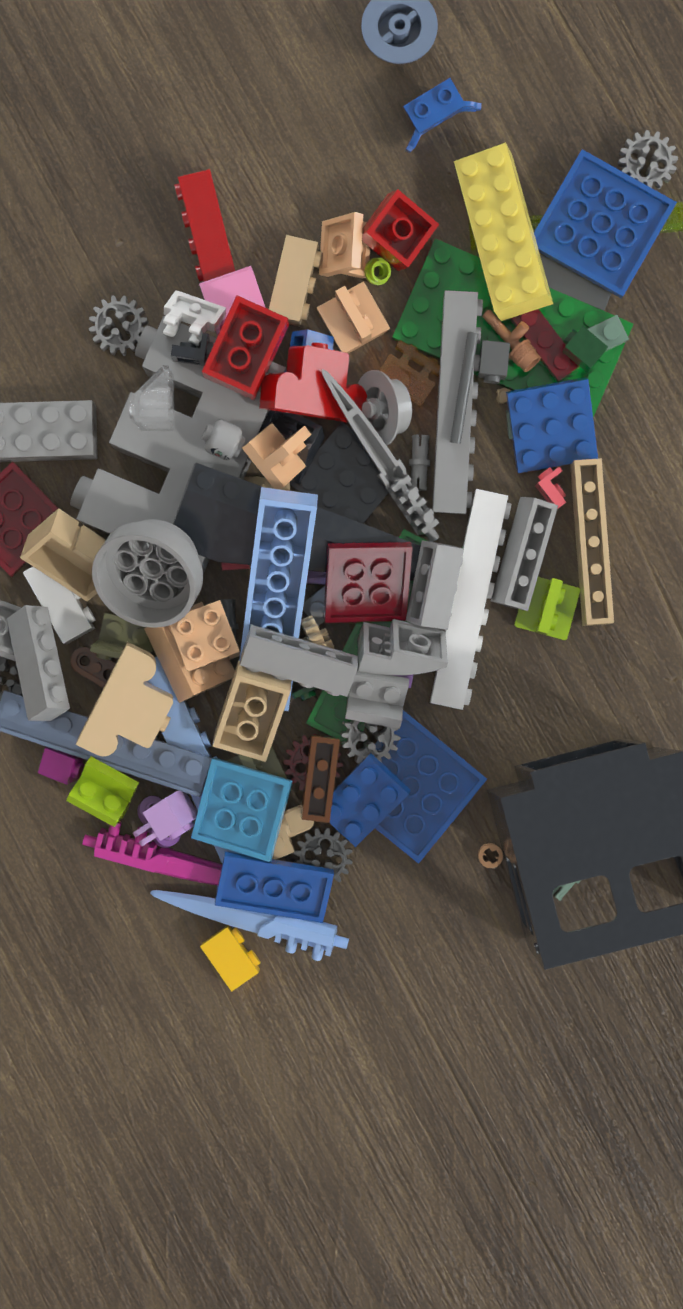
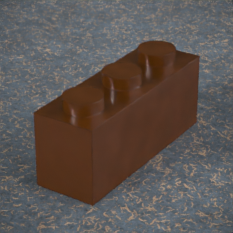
[300,735,340,823]

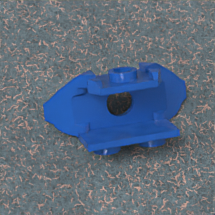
[403,78,481,153]

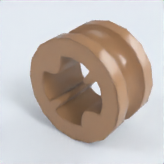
[478,843,503,868]

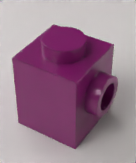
[38,747,85,785]

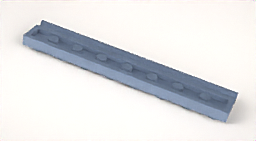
[0,690,212,797]

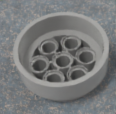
[92,519,203,628]

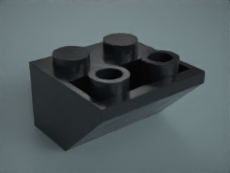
[251,410,325,484]

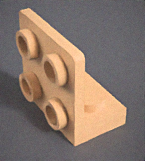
[170,600,240,671]

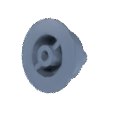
[361,0,438,64]

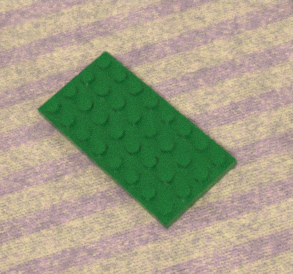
[392,239,633,417]

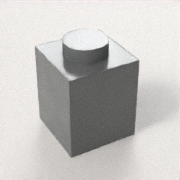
[478,340,510,384]

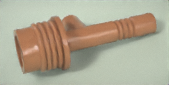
[482,310,541,372]

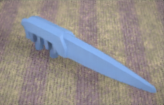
[150,890,349,961]

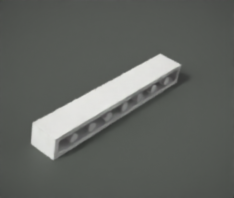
[429,489,511,710]

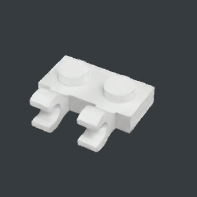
[163,290,226,346]

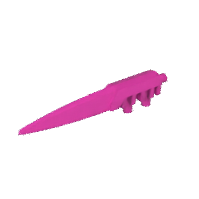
[82,821,222,885]

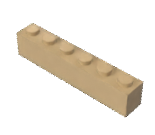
[570,458,614,626]

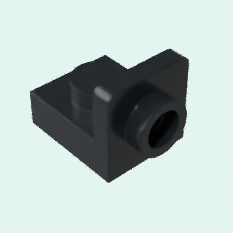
[171,333,214,366]

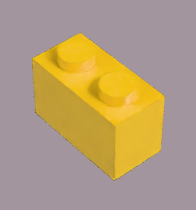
[200,925,261,992]

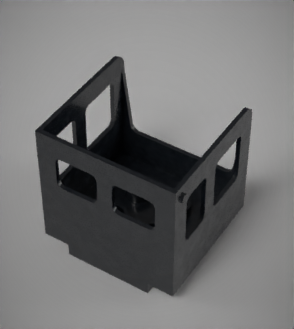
[487,739,683,970]

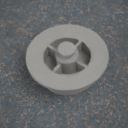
[358,370,412,446]

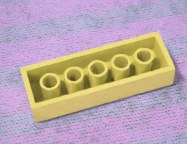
[454,143,553,321]

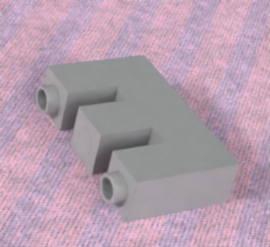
[70,316,286,574]

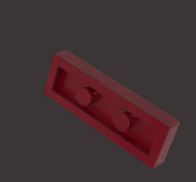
[510,309,580,382]

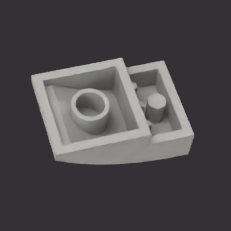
[358,619,448,675]

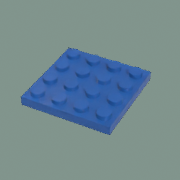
[534,149,677,299]
[355,710,487,864]

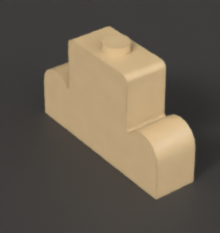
[76,641,173,757]

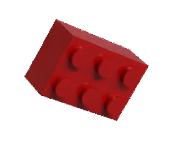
[202,295,289,401]

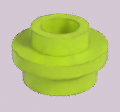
[364,258,391,285]

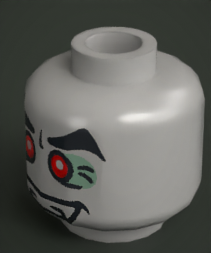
[201,419,245,461]

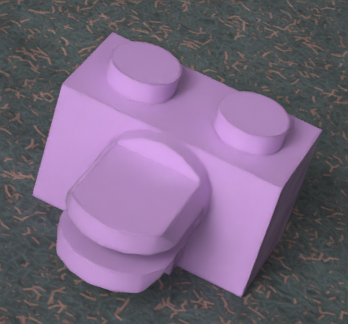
[133,791,198,847]

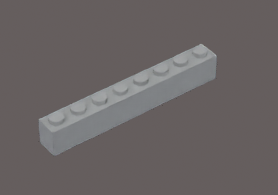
[432,291,483,514]

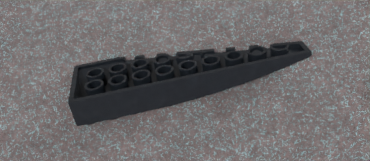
[173,463,421,581]

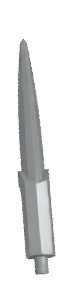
[322,369,439,542]

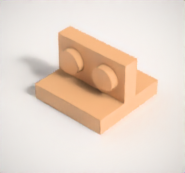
[319,212,370,279]
[317,281,390,353]
[242,423,311,490]

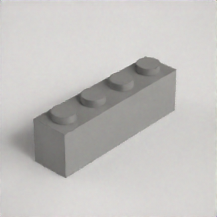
[491,497,558,611]
[7,605,70,721]
[240,625,358,697]

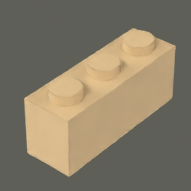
[269,235,322,327]

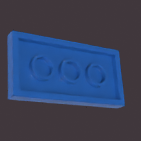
[215,851,334,923]

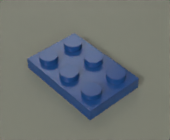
[330,753,411,847]

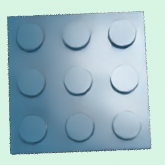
[191,758,293,862]

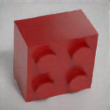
[362,189,439,271]

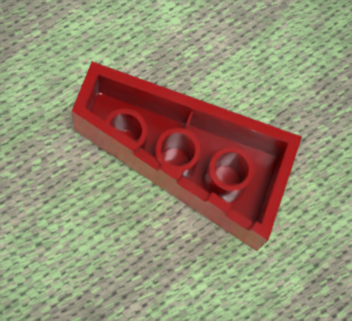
[174,169,235,282]

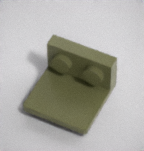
[90,611,153,660]

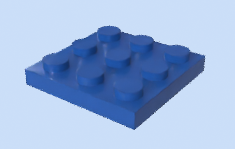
[506,377,598,473]

